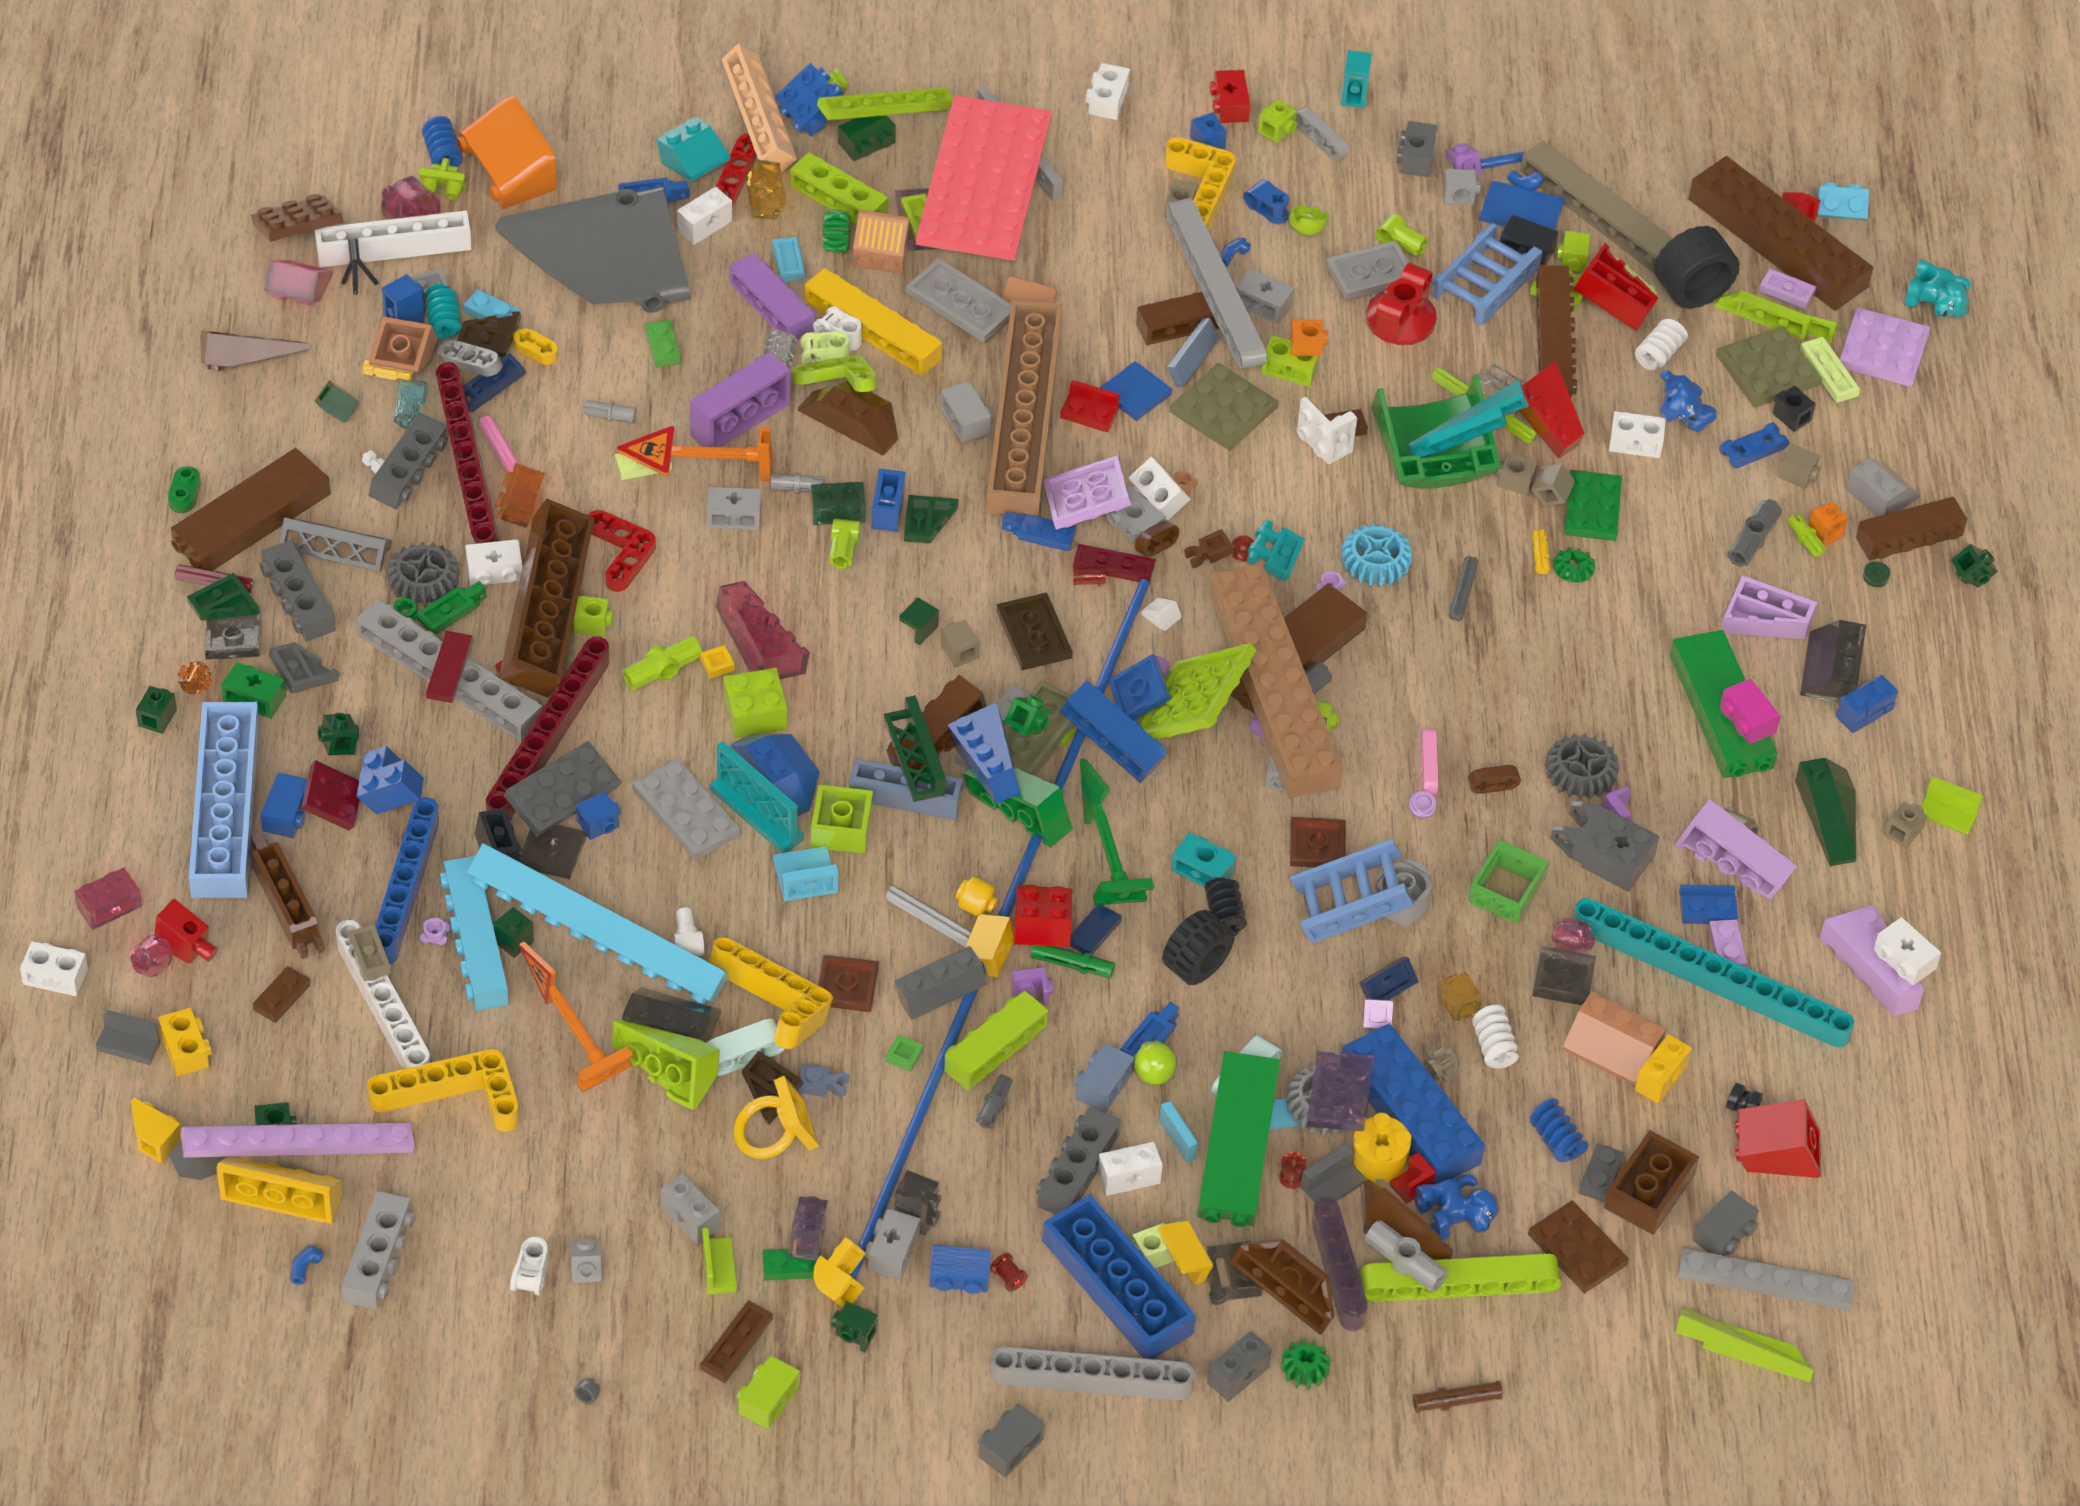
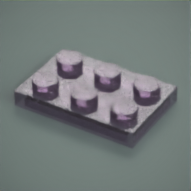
[1307,1051,1375,1131]

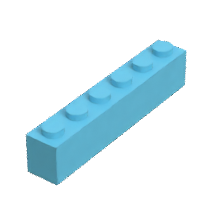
[440,856,509,1011]

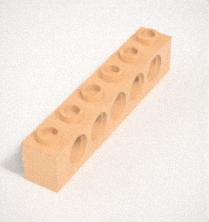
[722,44,797,174]

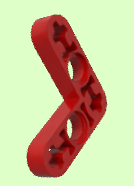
[588,510,656,592]

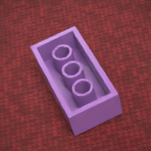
[690,352,790,447]

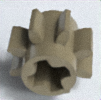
[1424,1047,1459,1082]

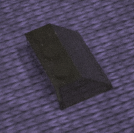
[1800,620,1866,703]
[622,988,722,1043]

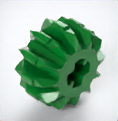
[822,210,851,253]
[1281,1338,1331,1390]

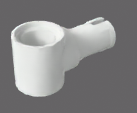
[674,907,704,957]

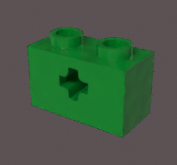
[221,662,286,719]

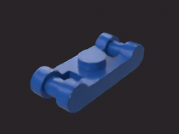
[1719,422,1789,468]

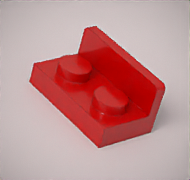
[1060,380,1120,433]

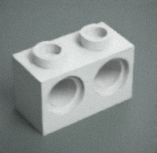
[1085,63,1130,120]
[1609,411,1666,458]
[1129,456,1191,520]
[20,942,88,996]

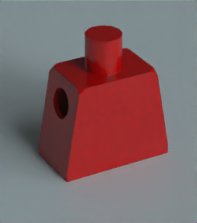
[153,898,218,963]

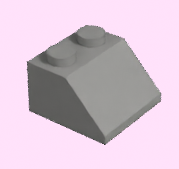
[1847,458,1920,517]

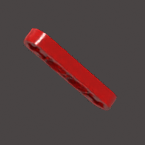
[715,134,757,208]

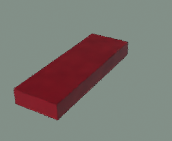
[1073,544,1156,583]
[426,631,473,703]

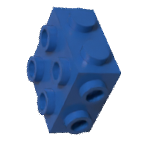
[774,63,844,137]

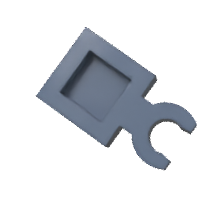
[798,1063,849,1097]

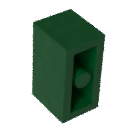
[838,115,896,161]

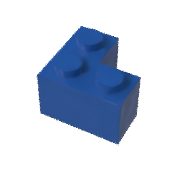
[356,746,424,814]

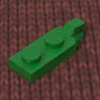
[416,581,487,635]

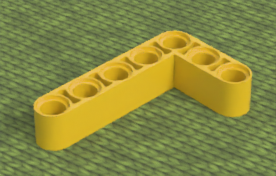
[1165,137,1236,232]
[709,937,833,1049]
[367,1049,519,1132]

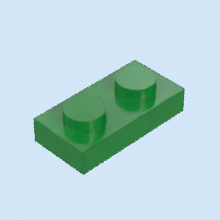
[762,1247,821,1281]

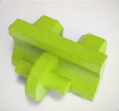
[419,158,467,201]

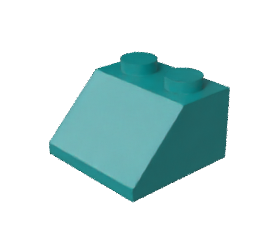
[656,117,731,182]

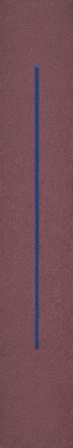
[850,579,1150,1280]

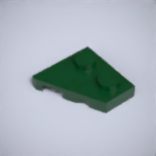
[904,495,959,544]
[187,572,260,621]

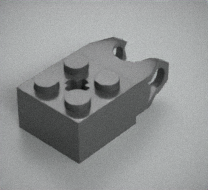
[1551,801,1659,892]

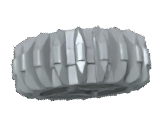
[1285,1064,1363,1138]

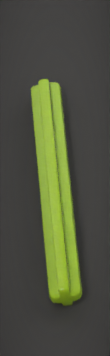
[1432,367,1537,444]

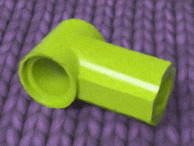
[1375,214,1429,257]
[829,518,861,570]

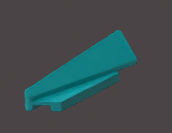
[1409,381,1529,458]

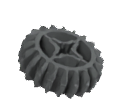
[387,541,460,607]
[1545,733,1619,801]

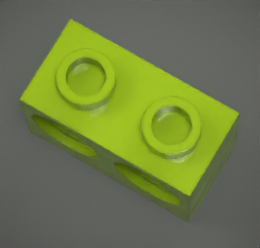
[1261,335,1320,386]

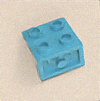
[773,846,839,902]

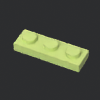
[1800,337,1860,403]

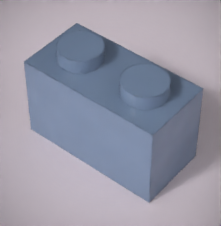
[1074,1043,1134,1113]

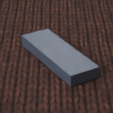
[1167,318,1220,387]

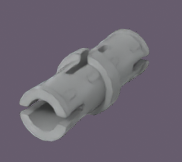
[771,473,824,494]

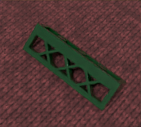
[883,695,946,802]

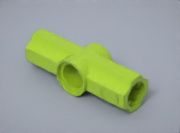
[622,636,703,690]

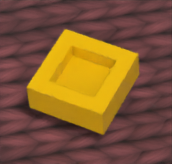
[700,645,735,679]

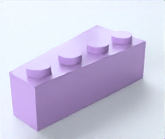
[1820,905,1924,1016]

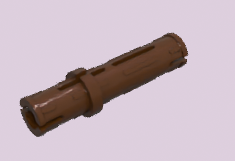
[1413,1381,1503,1413]

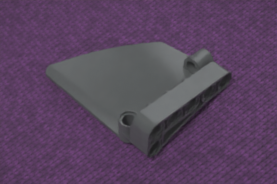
[495,187,691,313]

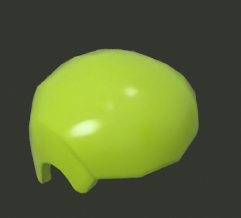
[1289,205,1329,236]
[1134,1040,1177,1086]

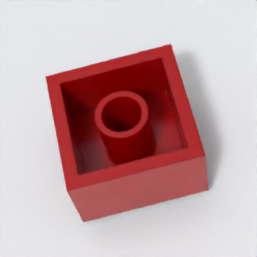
[1014,885,1072,947]

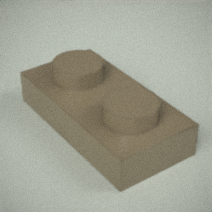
[347,924,391,981]

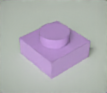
[1363,998,1393,1028]

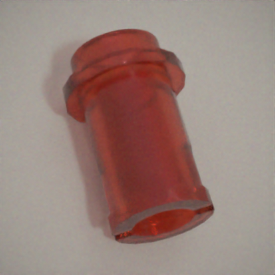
[1073,566,1105,587]

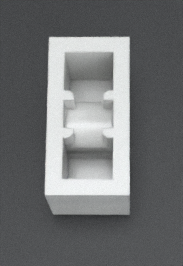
[677,187,732,245]
[465,539,522,586]
[1874,917,1941,986]
[1097,1142,1163,1196]

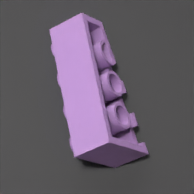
[1674,799,1797,900]

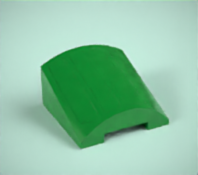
[1371,374,1501,489]

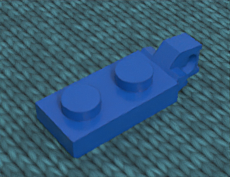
[618,177,690,203]
[1002,512,1077,551]
[1120,1002,1179,1057]

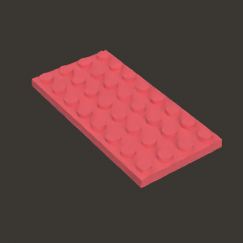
[916,95,1052,261]

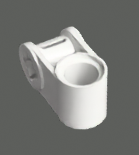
[813,306,862,351]
[510,1237,549,1296]

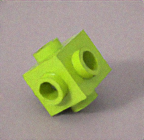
[1258,99,1297,144]

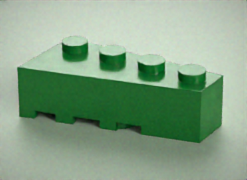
[963,767,1073,848]

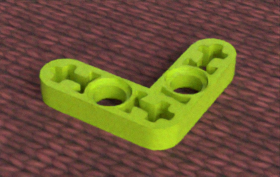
[791,355,877,392]

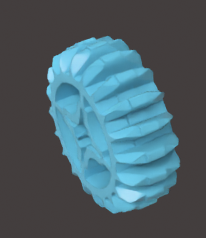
[1341,522,1412,588]

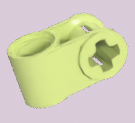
[800,331,850,364]

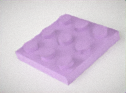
[1840,307,1931,387]
[1043,455,1131,529]

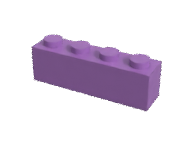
[729,253,815,344]

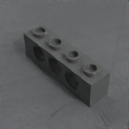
[368,412,448,510]
[260,540,336,642]
[1036,1106,1120,1215]

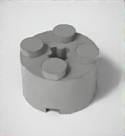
[1375,859,1432,926]

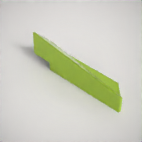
[1714,290,1842,343]
[1676,1307,1814,1382]

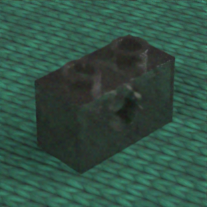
[894,1170,942,1236]

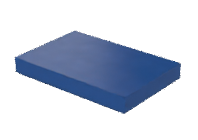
[1479,180,1565,230]

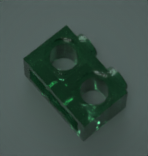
[810,482,866,525]

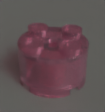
[381,176,441,220]

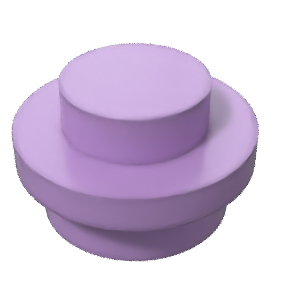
[1409,791,1437,818]

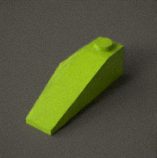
[612,1019,720,1110]

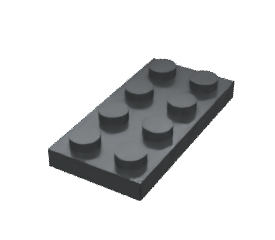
[503,741,622,837]

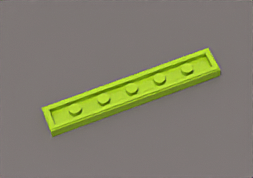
[817,87,954,120]

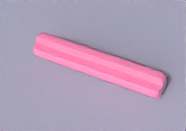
[479,415,521,477]

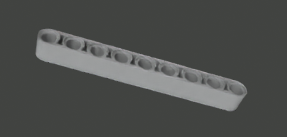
[1165,198,1267,370]

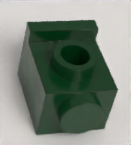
[831,1302,878,1353]

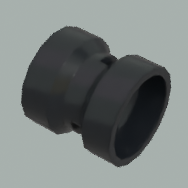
[1726,1082,1763,1111]

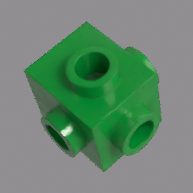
[1004,695,1051,736]

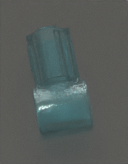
[393,378,428,429]

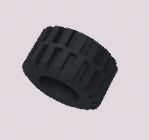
[1162,910,1235,986]

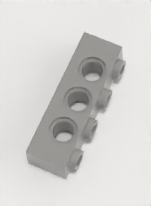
[342,1191,415,1310]

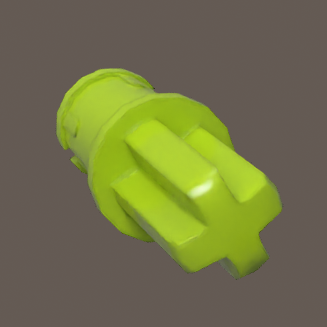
[1787,513,1826,558]

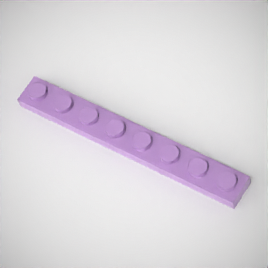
[180,1123,415,1157]

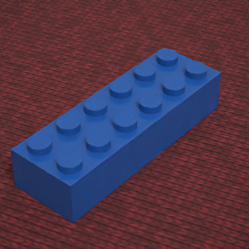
[1340,1023,1485,1184]
[1042,1194,1196,1359]

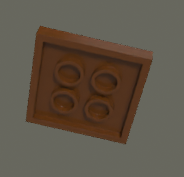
[251,194,344,242]

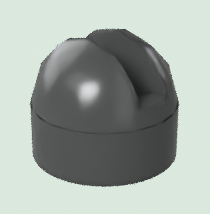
[574,1378,601,1404]

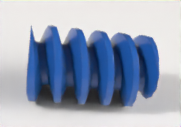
[422,116,463,167]
[1530,1098,1589,1162]

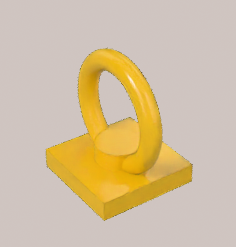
[733,1076,819,1159]

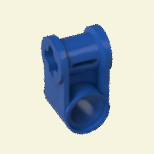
[1243,179,1289,224]

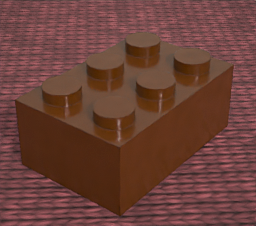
[1604,1130,1699,1235]

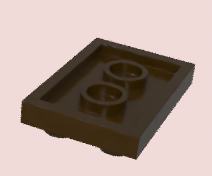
[996,592,1073,670]

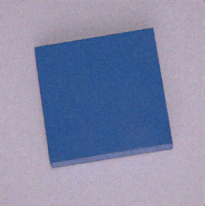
[1100,361,1172,421]
[1108,654,1171,721]

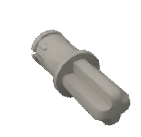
[584,400,637,424]

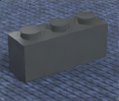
[895,946,987,1020]

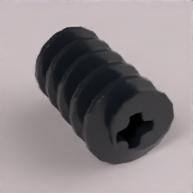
[1204,878,1247,937]

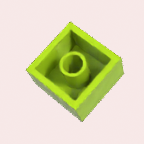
[723,668,788,738]
[810,784,873,854]

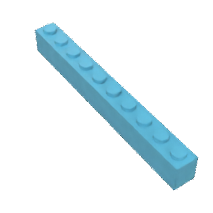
[467,843,730,1005]

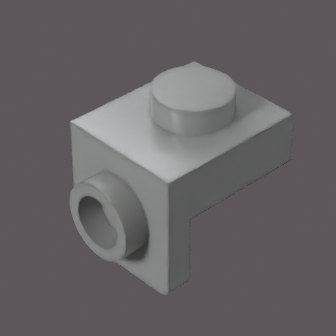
[571,1238,601,1283]

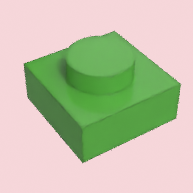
[886,1035,924,1072]

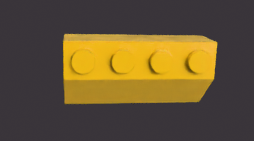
[217,1156,343,1224]

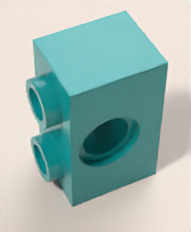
[1341,50,1372,108]
[1171,832,1237,887]

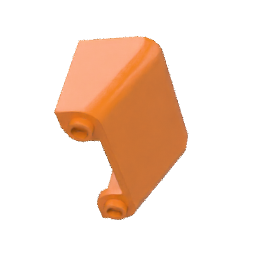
[456,95,557,209]

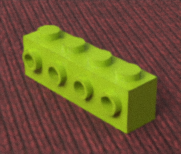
[944,990,1049,1091]

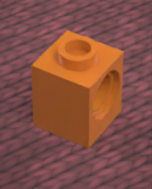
[1290,319,1328,356]
[1808,501,1848,546]

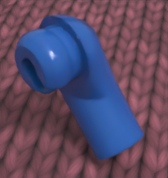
[1507,170,1544,191]

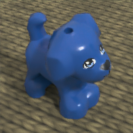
[1660,370,1717,432]
[1414,1174,1499,1241]

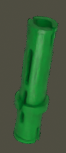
[1030,945,1115,979]

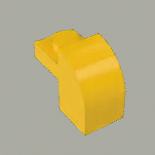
[814,1237,866,1308]

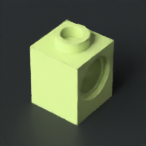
[1132,1223,1175,1268]

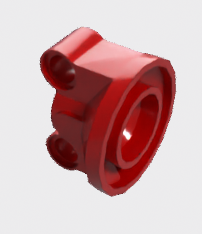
[1366,262,1437,345]

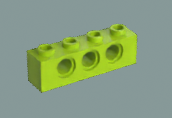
[790,152,888,225]

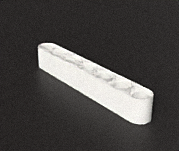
[336,920,430,1069]

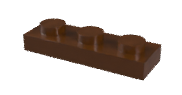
[700,1300,773,1383]

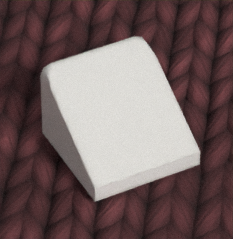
[1141,598,1182,631]

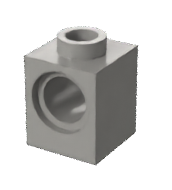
[1443,169,1480,205]

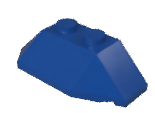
[731,733,819,817]

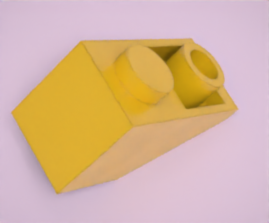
[131,1097,181,1163]

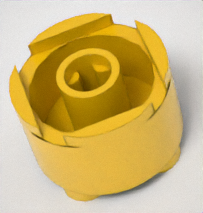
[1352,1113,1411,1182]

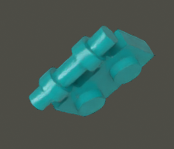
[1247,520,1305,582]

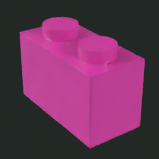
[1720,679,1781,744]

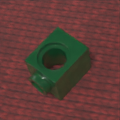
[254,1102,297,1125]

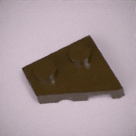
[457,311,521,358]

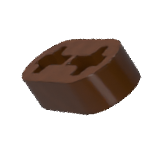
[1135,521,1180,557]
[1468,765,1521,794]

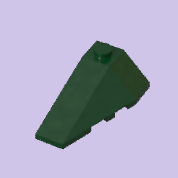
[1795,758,1856,866]

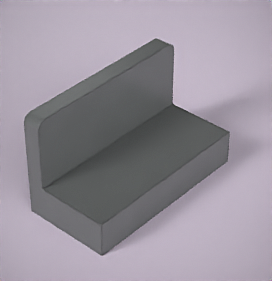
[96,1010,161,1065]
[1300,1144,1366,1210]

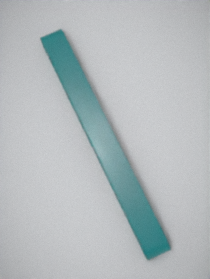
[1572,898,1855,1048]

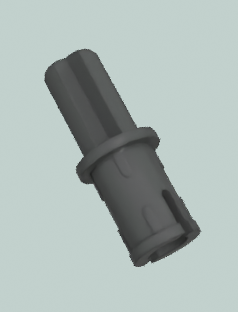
[976,1074,1013,1129]

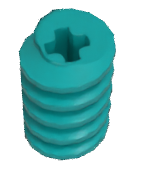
[425,284,461,340]

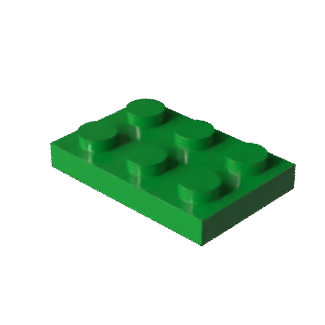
[1564,470,1622,541]

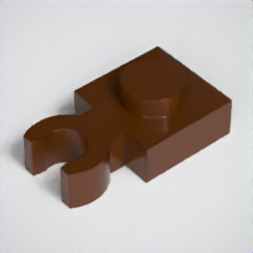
[1184,529,1235,568]

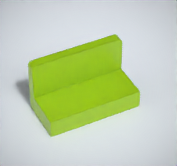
[1921,776,1983,835]
[702,1227,737,1295]

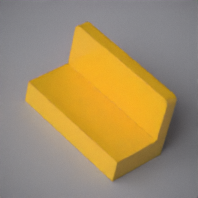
[965,914,1015,978]
[1158,1220,1213,1285]

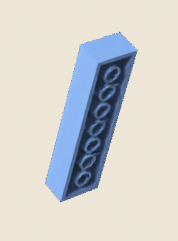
[189,702,260,898]

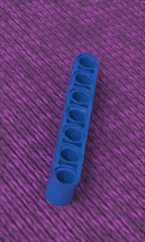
[375,797,439,964]

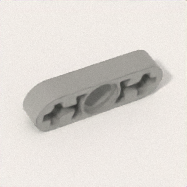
[1296,107,1349,161]
[438,340,502,377]

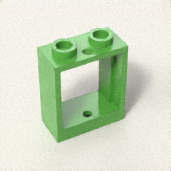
[1468,839,1549,924]

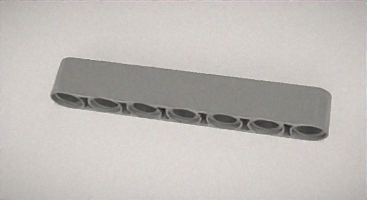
[990,1347,1195,1400]

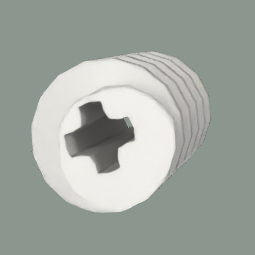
[1635,319,1688,371]
[1472,1005,1519,1069]

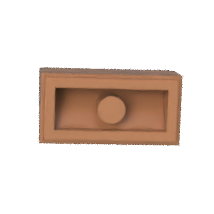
[1002,276,1057,304]

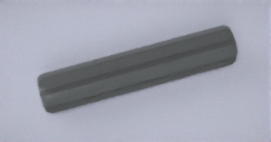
[1449,556,1479,621]

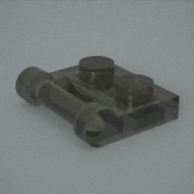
[1204,1241,1262,1305]

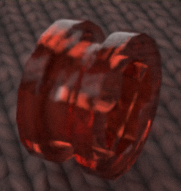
[1231,535,1254,562]

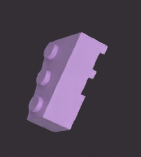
[1722,575,1817,639]

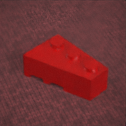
[1573,243,1658,331]

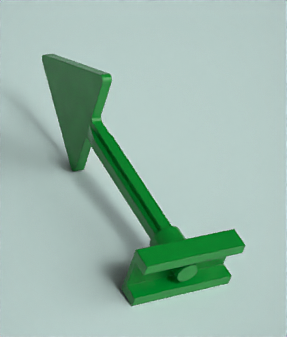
[1080,759,1154,905]

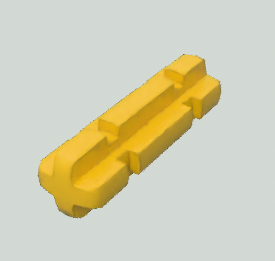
[362,360,413,383]
[1532,529,1550,575]

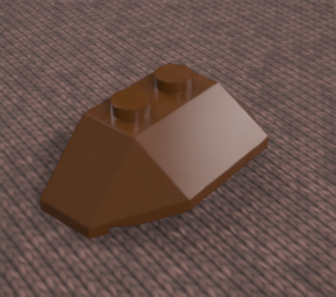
[798,380,898,456]
[1362,1179,1453,1260]
[1230,1239,1335,1336]

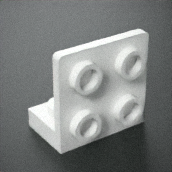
[1297,397,1357,465]

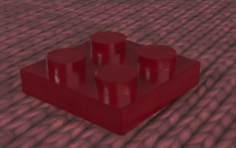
[301,760,360,831]

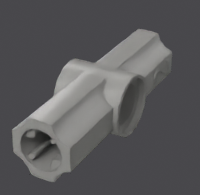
[1364,1221,1448,1292]

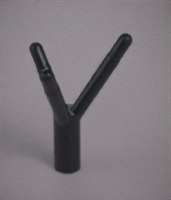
[341,238,378,295]

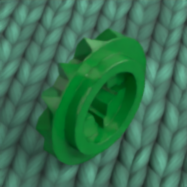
[1553,547,1595,583]

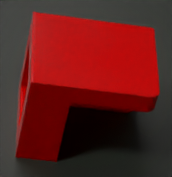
[1782,192,1821,222]
[1390,1153,1436,1204]

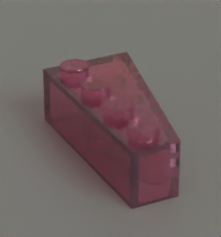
[716,581,810,680]

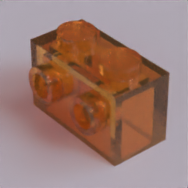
[495,463,545,528]

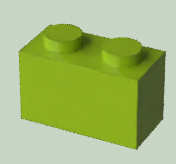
[737,1355,800,1430]

